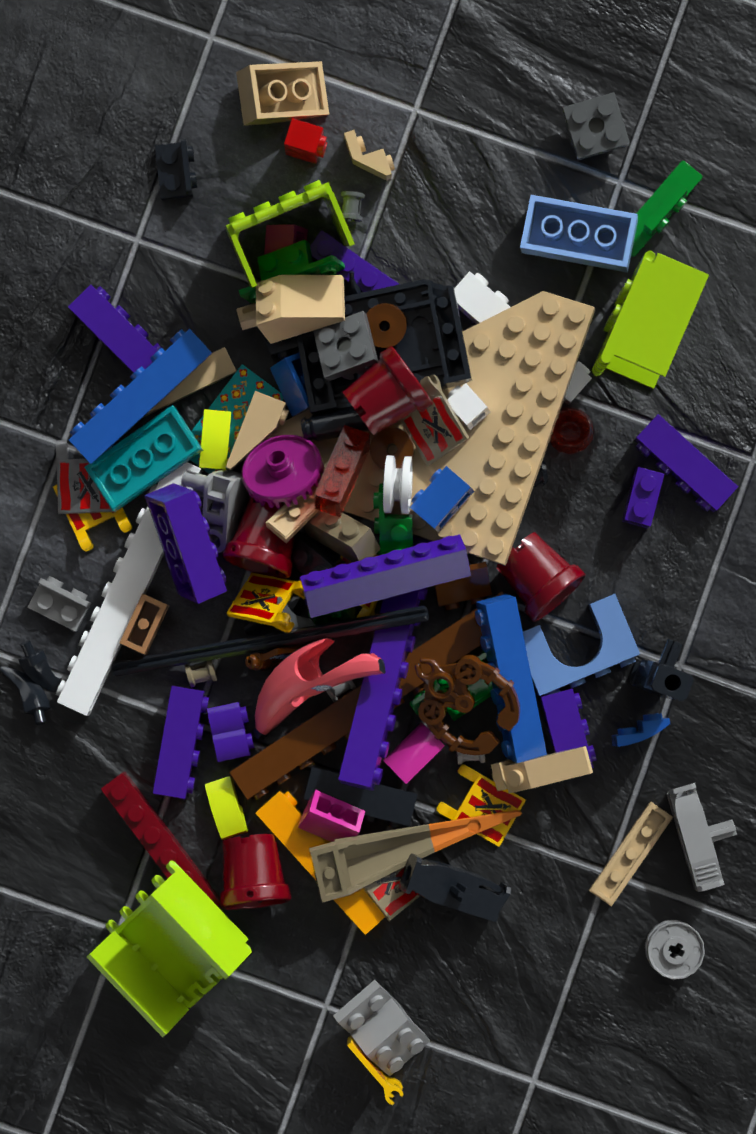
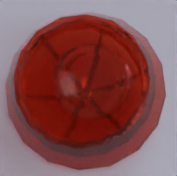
[550,407,594,454]

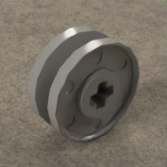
[645,920,705,979]

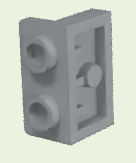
[28,576,91,632]

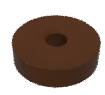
[366,303,407,348]
[370,427,415,470]

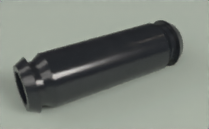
[301,407,370,442]

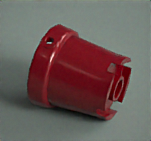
[343,346,433,435]
[222,497,296,579]
[496,532,586,622]
[220,834,291,910]

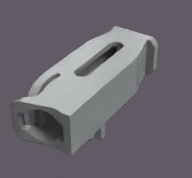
[666,783,737,892]

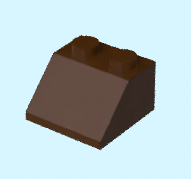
[434,562,492,611]

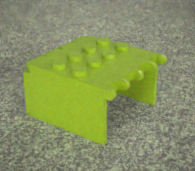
[224,180,355,287]
[592,251,709,389]
[87,861,252,1037]

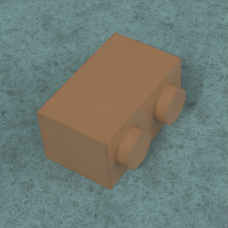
[120,593,169,655]

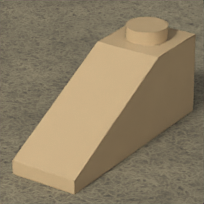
[226,391,289,470]
[502,746,593,793]

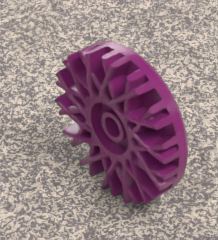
[242,435,325,509]

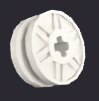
[383,455,413,514]

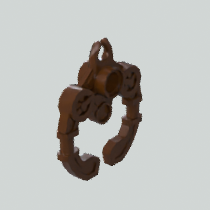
[414,655,520,756]

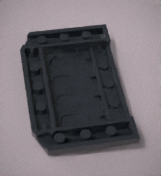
[296,279,472,415]

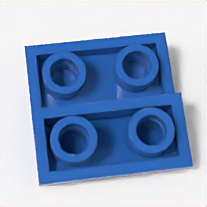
[611,713,670,747]

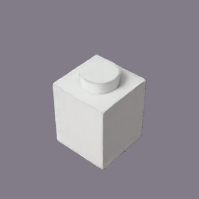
[447,383,490,430]

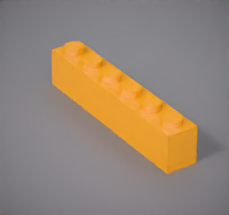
[256,790,385,935]

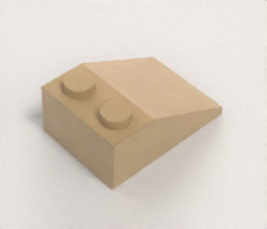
[236,61,329,125]
[256,275,345,344]

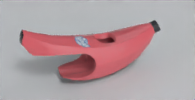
[252,638,386,740]

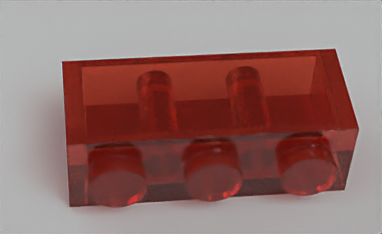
[314,425,370,518]

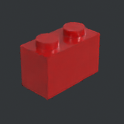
[284,118,328,164]

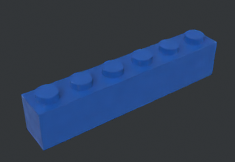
[69,329,212,464]
[475,594,547,763]

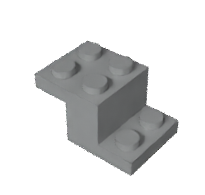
[333,980,430,1077]

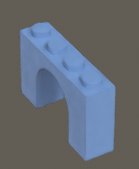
[523,594,640,696]

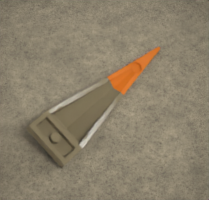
[309,810,522,903]

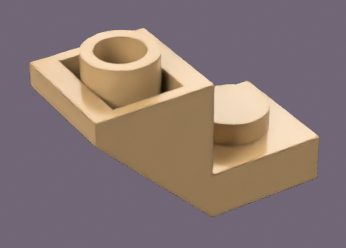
[344,130,395,181]

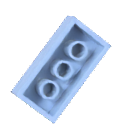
[520,195,638,273]

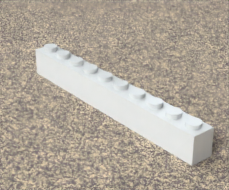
[56,462,203,716]

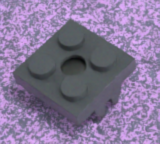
[562,92,630,161]
[313,311,378,382]

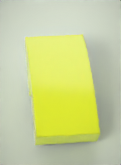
[199,409,231,470]
[205,776,248,840]

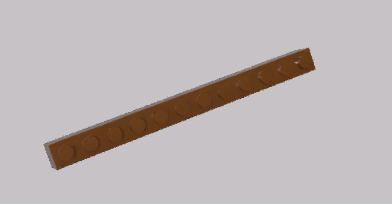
[229,592,504,801]

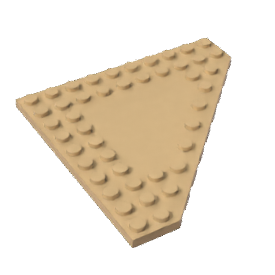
[265,291,595,566]

